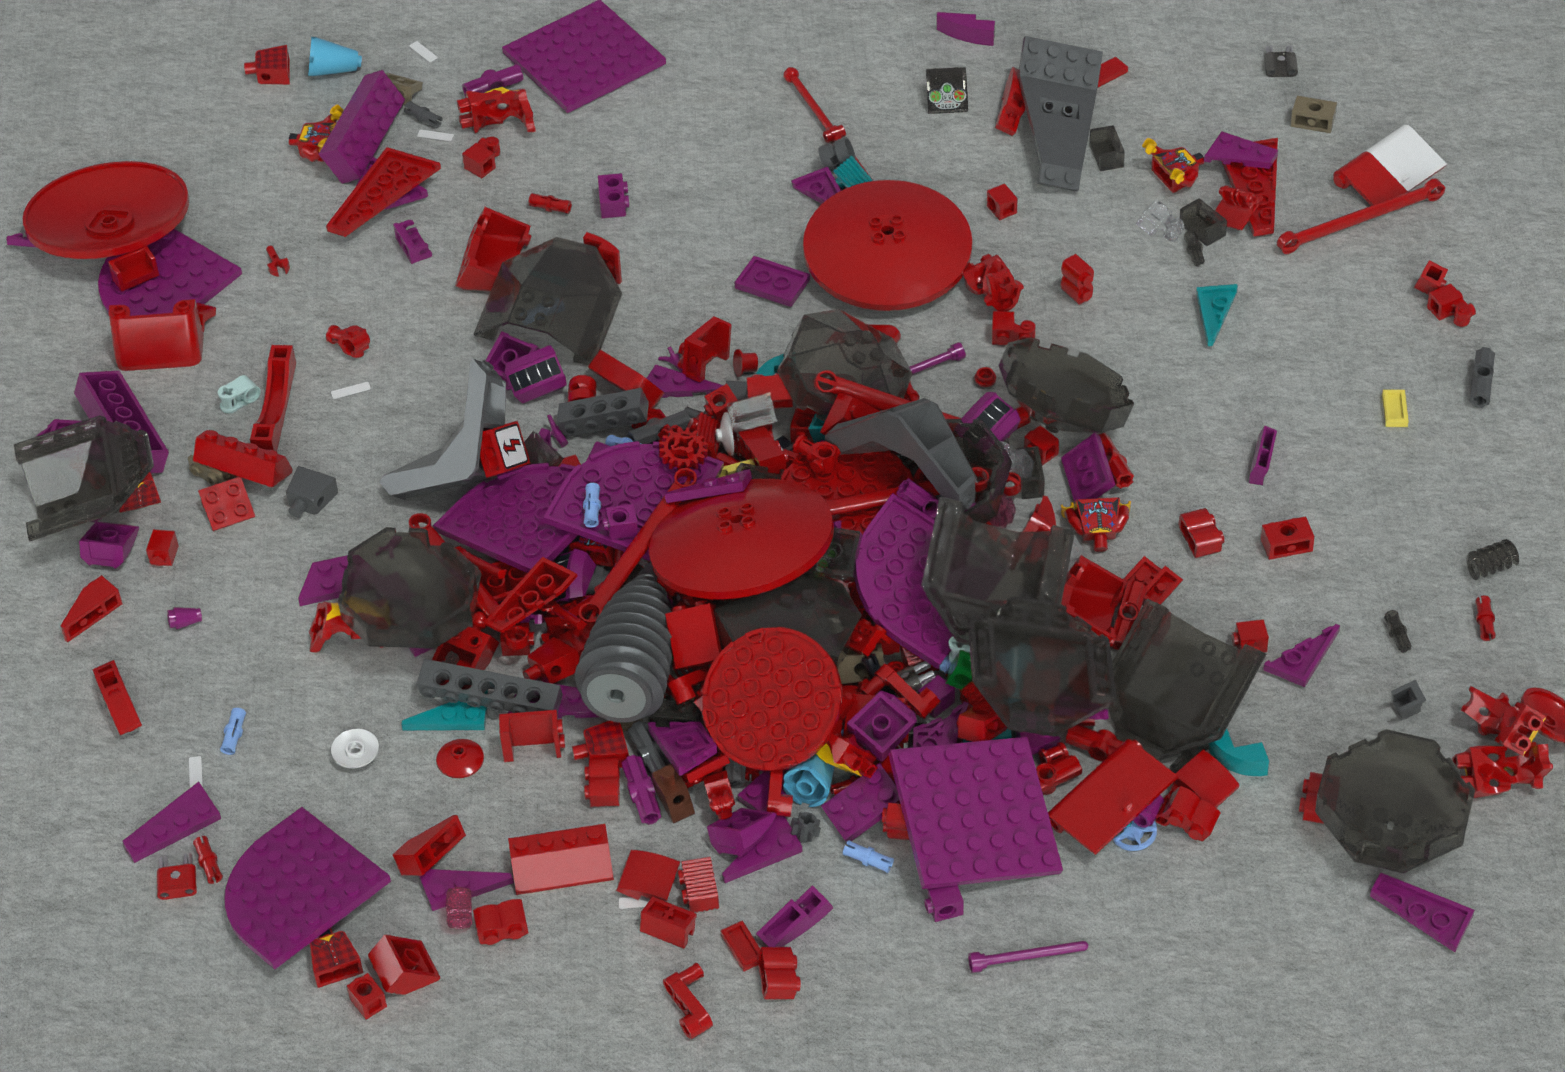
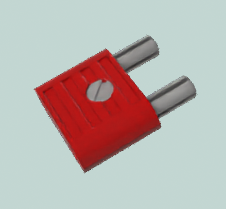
[157,853,197,900]

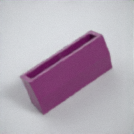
[1249,425,1277,485]

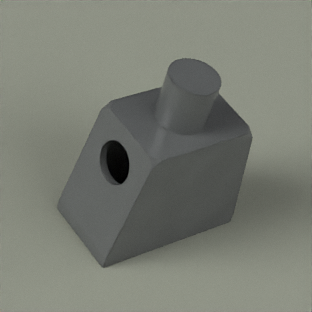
[286,466,338,518]

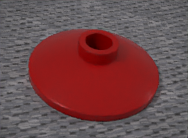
[436,739,484,778]

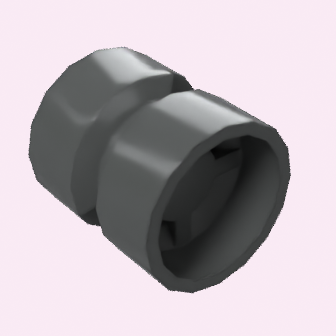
[818,137,856,171]

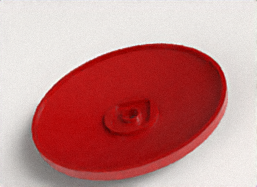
[22,161,189,259]
[803,180,972,311]
[649,479,834,599]

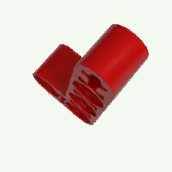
[588,349,665,409]

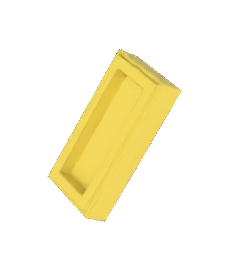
[1382,390,1409,427]

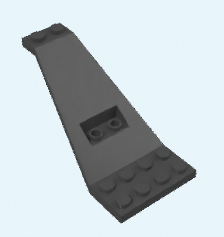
[1018,36,1103,192]

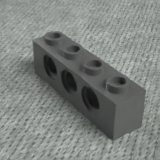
[557,388,649,437]

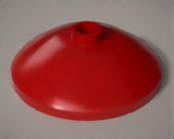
[1521,687,1565,743]

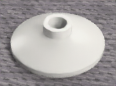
[715,412,734,456]
[331,729,379,768]

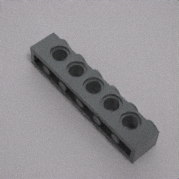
[416,659,563,714]

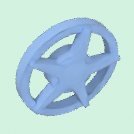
[1113,821,1157,851]

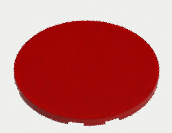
[780,451,914,546]
[702,627,843,771]

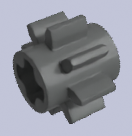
[790,812,821,842]

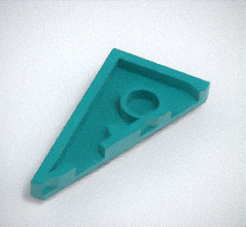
[1196,284,1238,346]
[402,690,489,731]

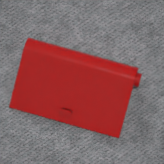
[1048,739,1178,855]

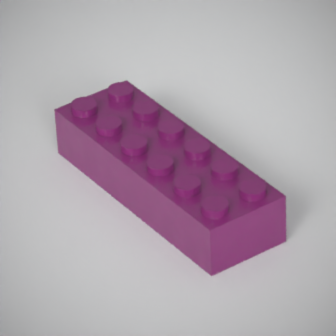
[319,70,405,184]
[74,370,169,474]

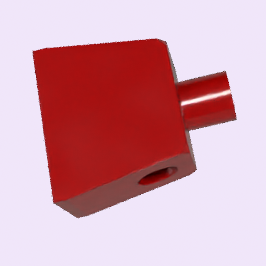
[522,637,580,684]

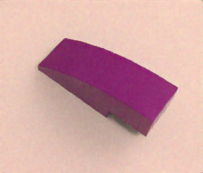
[937,12,995,46]
[756,885,833,947]

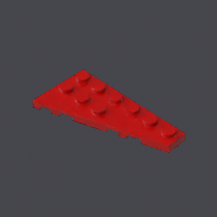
[1221,138,1278,237]
[326,147,441,237]

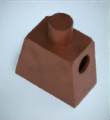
[652,764,695,824]

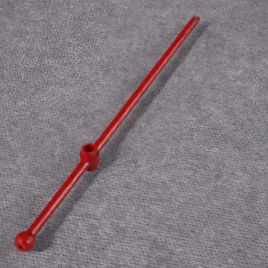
[783,67,873,180]

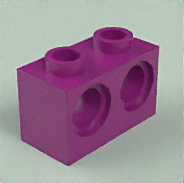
[598,173,630,219]

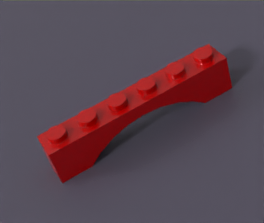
[250,345,296,452]

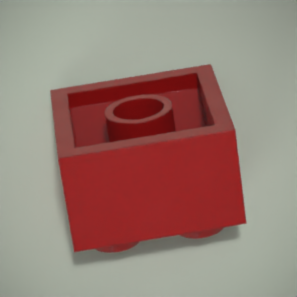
[368,934,441,995]

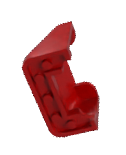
[455,207,532,293]
[109,299,204,371]
[1043,555,1127,649]

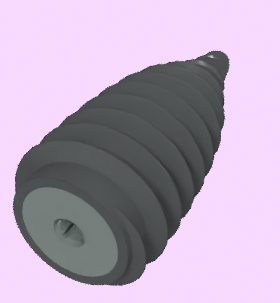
[575,562,673,723]

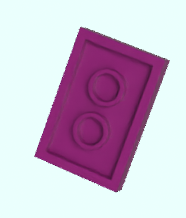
[734,256,810,307]
[1061,433,1115,504]
[821,763,901,843]

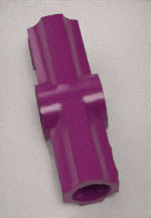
[462,64,524,98]
[897,478,961,530]
[621,755,661,825]

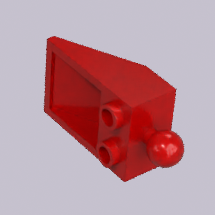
[432,611,500,690]

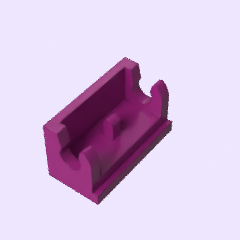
[393,220,432,264]

